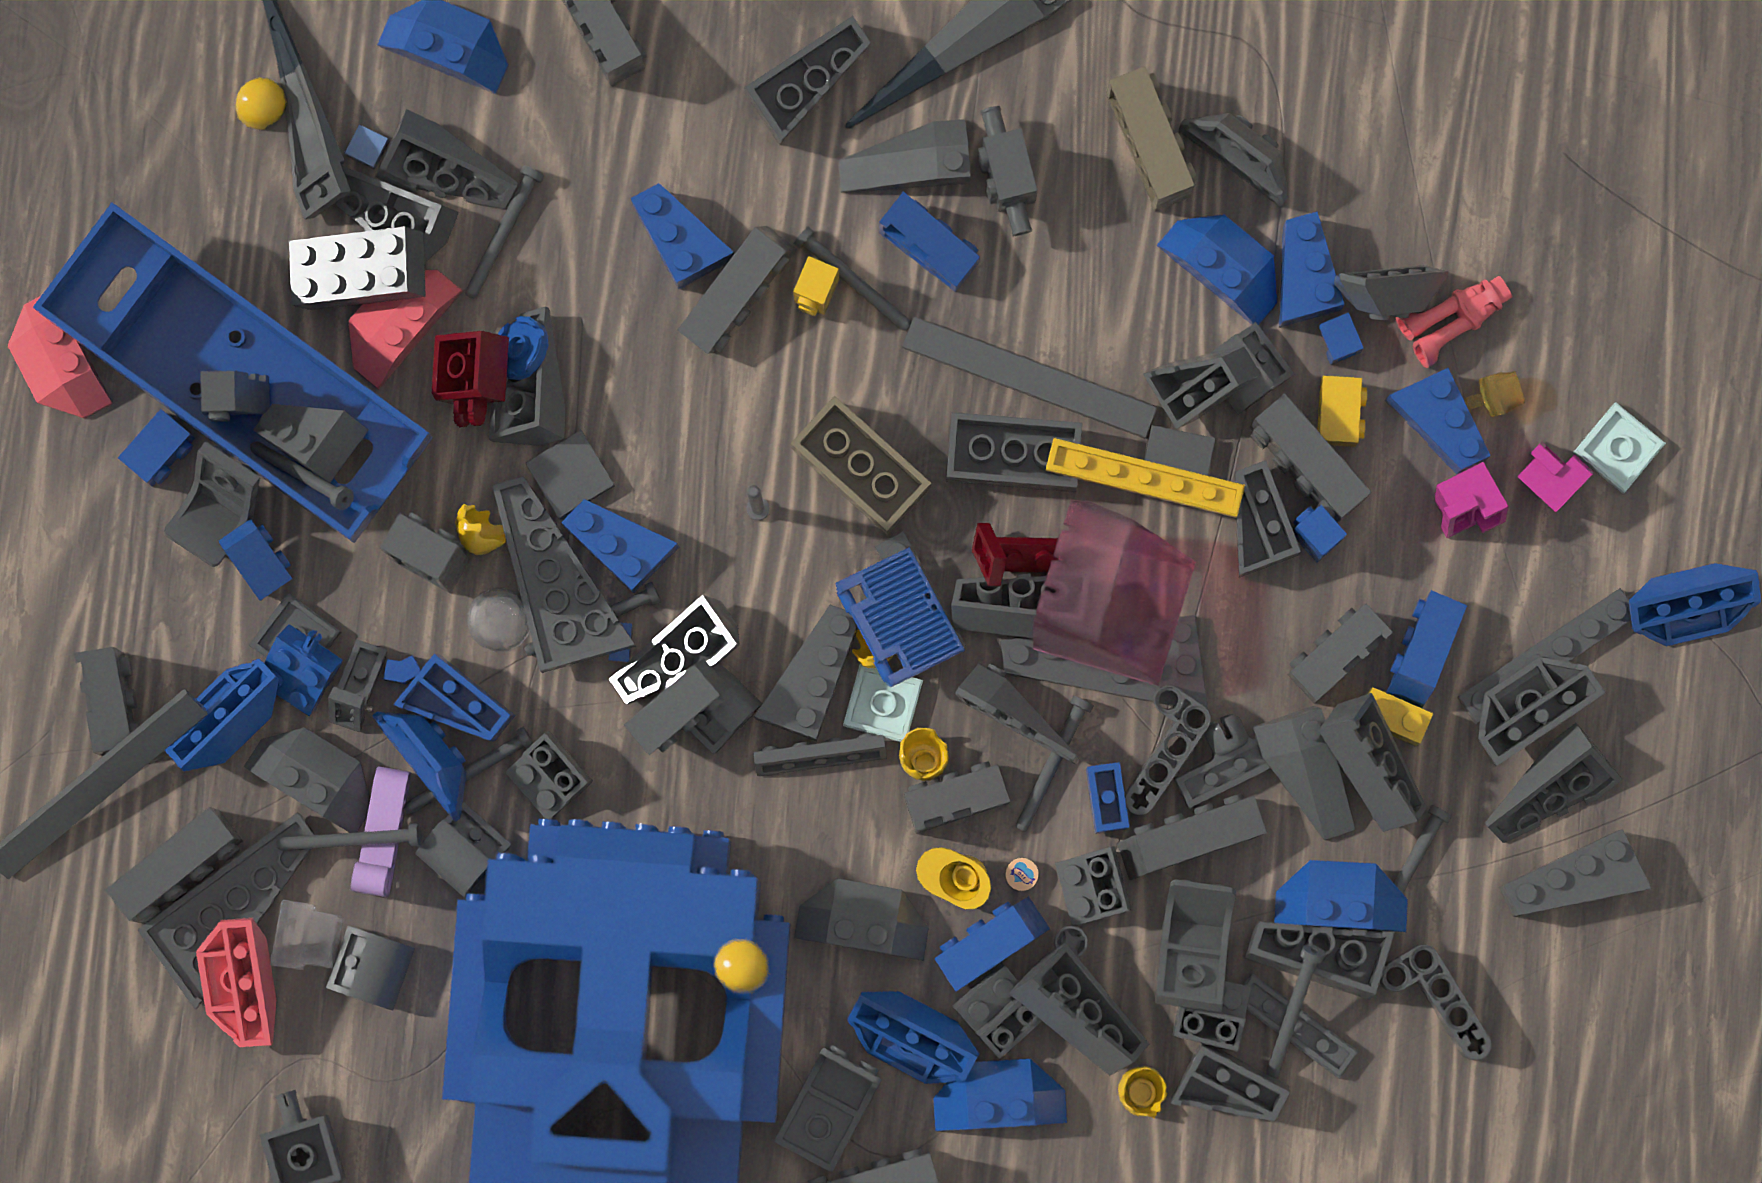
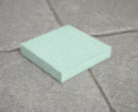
[1573,402,1666,494]
[843,664,923,742]

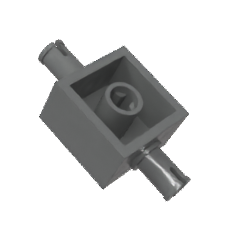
[978,106,1037,236]
[260,1090,346,1183]

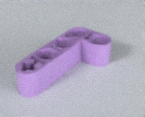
[351,766,411,898]

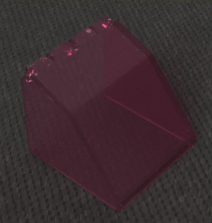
[1033,499,1196,686]

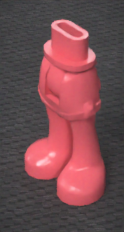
[1396,276,1512,368]

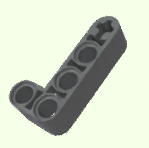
[1125,684,1211,815]
[1379,945,1491,1060]

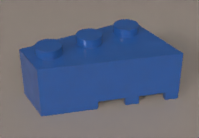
[1279,212,1345,328]
[1385,590,1467,708]
[393,653,516,741]

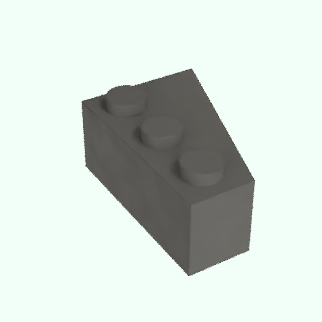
[1288,603,1393,703]
[1171,1043,1290,1121]

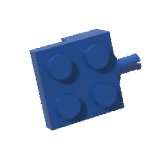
[264,624,343,716]

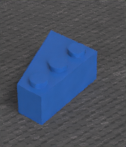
[631,183,734,289]
[879,191,980,292]
[1385,368,1491,474]
[561,499,679,594]
[934,896,1050,991]

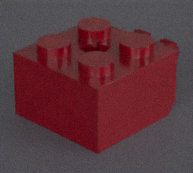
[432,331,509,428]

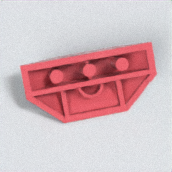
[348,270,462,389]
[8,296,113,418]
[196,918,277,1047]

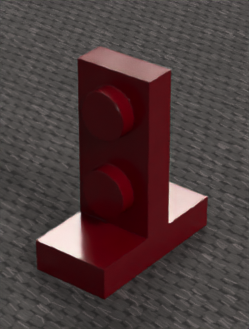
[972,523,1062,586]

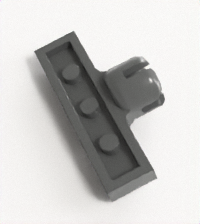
[1174,714,1271,808]

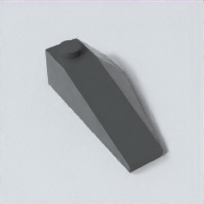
[375,109,518,209]

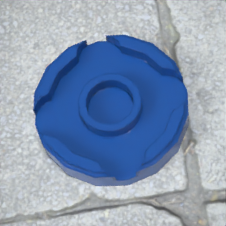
[498,316,548,381]

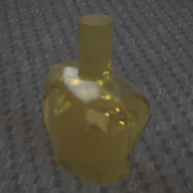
[1463,371,1525,417]

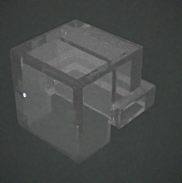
[270,899,344,970]

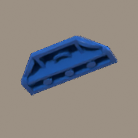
[377,0,509,94]
[1157,214,1277,325]
[1629,563,1761,646]
[165,658,279,771]
[372,711,467,822]
[1274,860,1408,932]
[847,991,979,1084]
[933,1059,1067,1131]

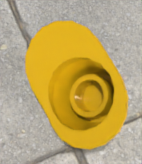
[916,847,991,909]

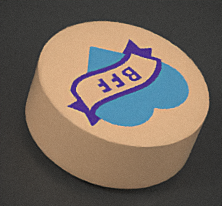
[1005,858,1038,891]

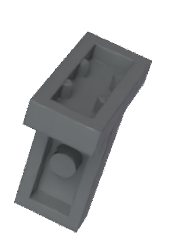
[329,639,387,732]

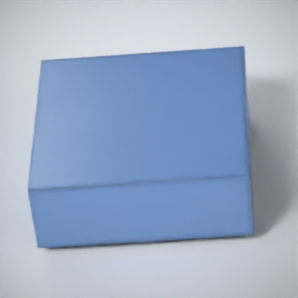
[345,125,389,169]

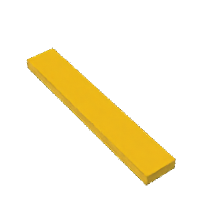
[1045,438,1245,518]

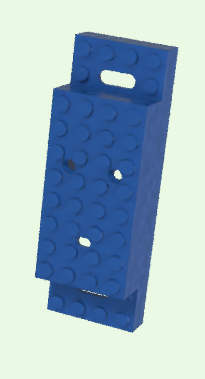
[32,202,433,543]

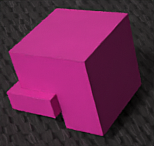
[1517,441,1593,512]
[1435,462,1508,539]

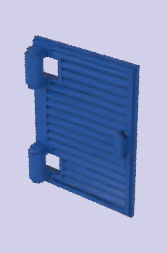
[835,547,965,687]

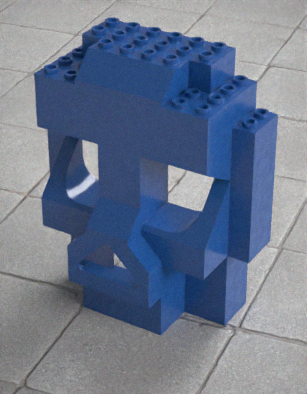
[442,819,791,1183]

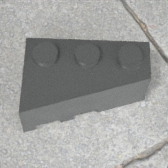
[1143,346,1261,429]
[201,371,270,422]
[253,404,368,483]
[1234,460,1301,578]
[74,647,140,755]
[624,658,729,755]
[904,761,1010,834]

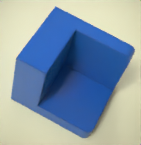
[1319,312,1364,365]

